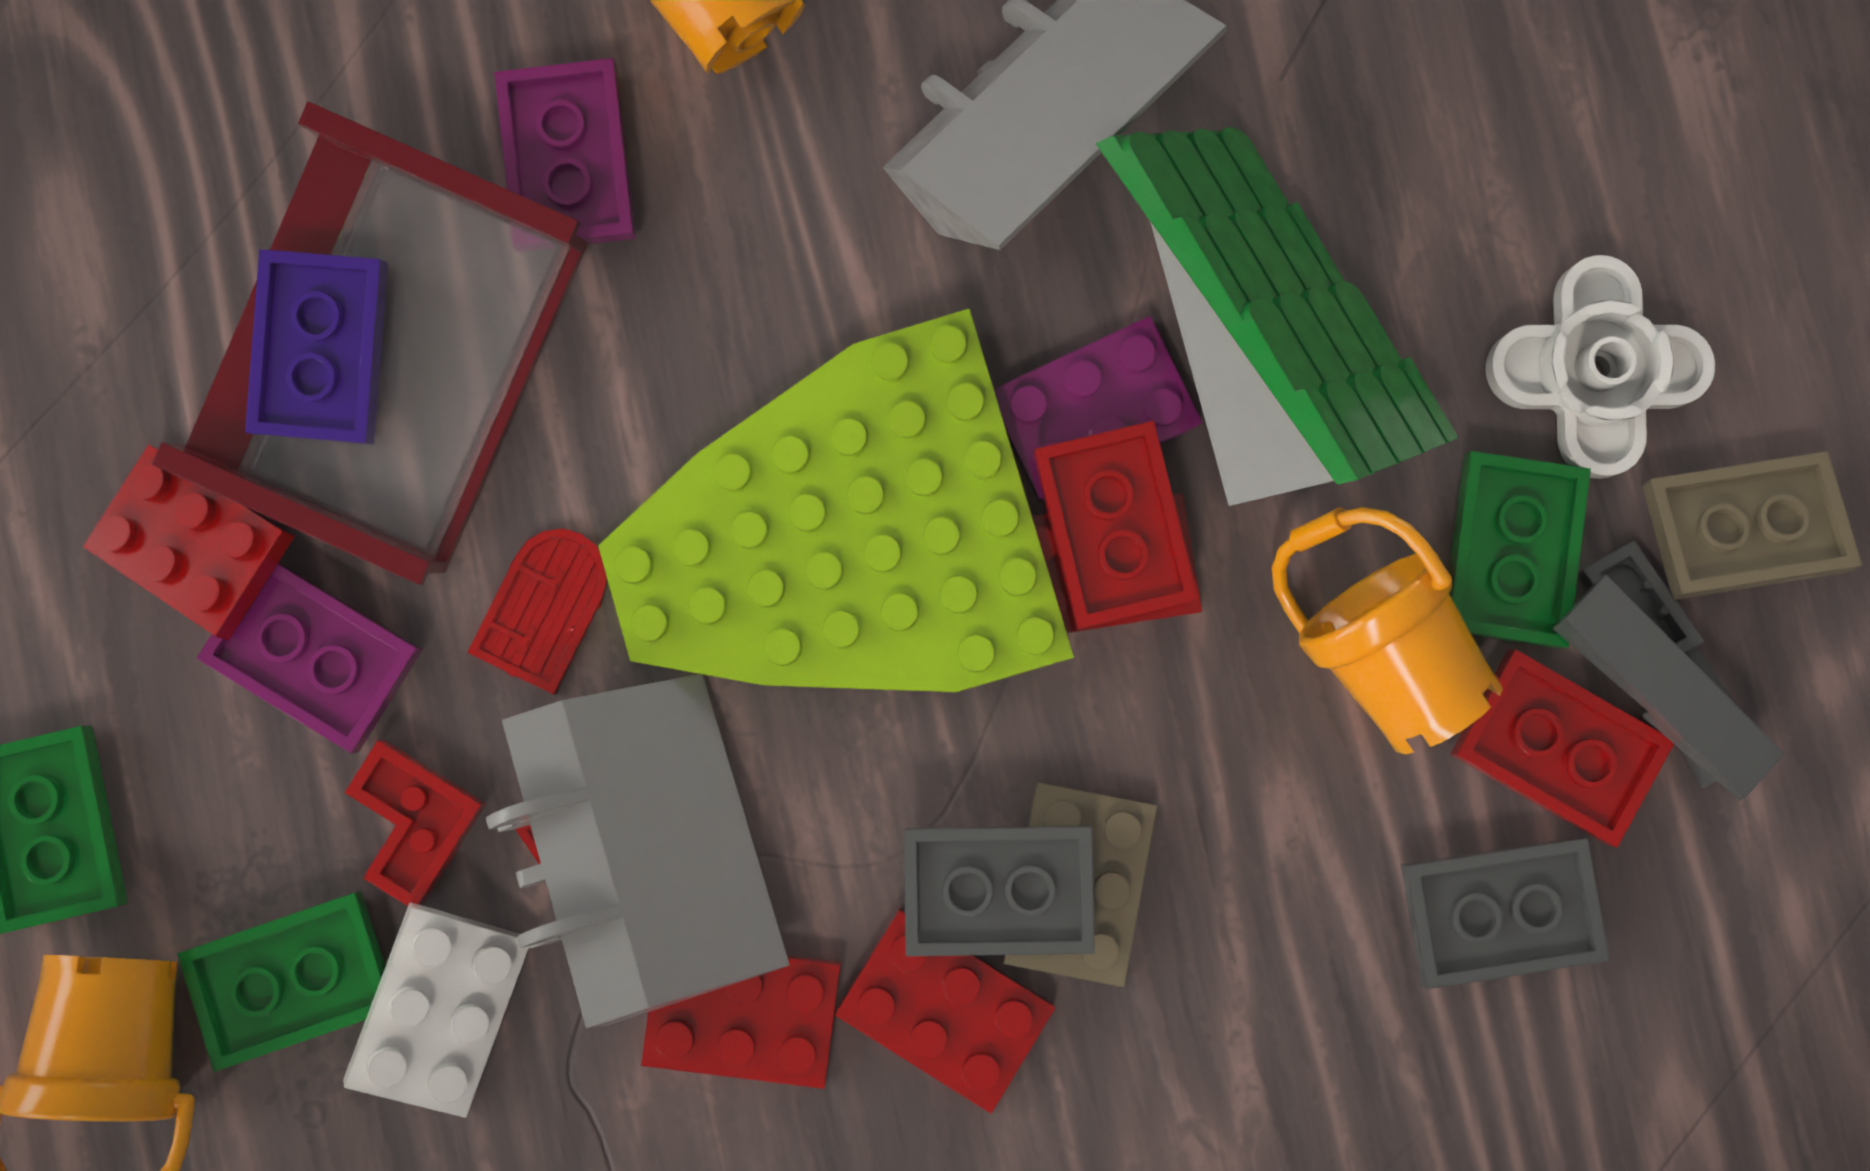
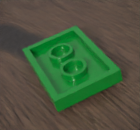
[1449,451,1591,649]
[0,726,128,934]
[177,890,386,1072]

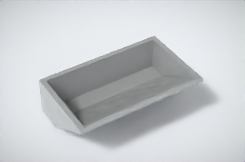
[882,0,1228,250]
[486,674,790,1028]

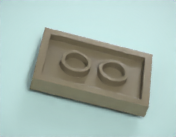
[1642,451,1862,600]
[1003,782,1157,987]

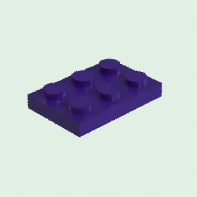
[245,249,388,445]

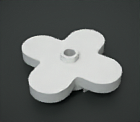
[1485,255,1715,479]

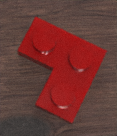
[344,740,487,906]

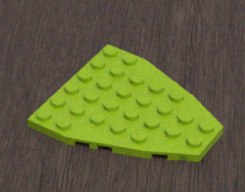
[598,309,1074,693]

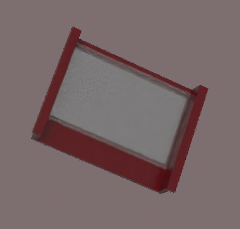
[152,101,588,585]

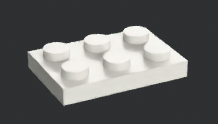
[343,902,529,1118]

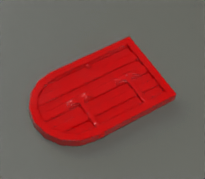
[467,528,608,695]

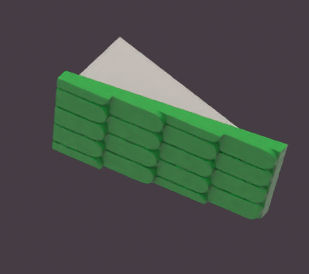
[1095,127,1459,506]

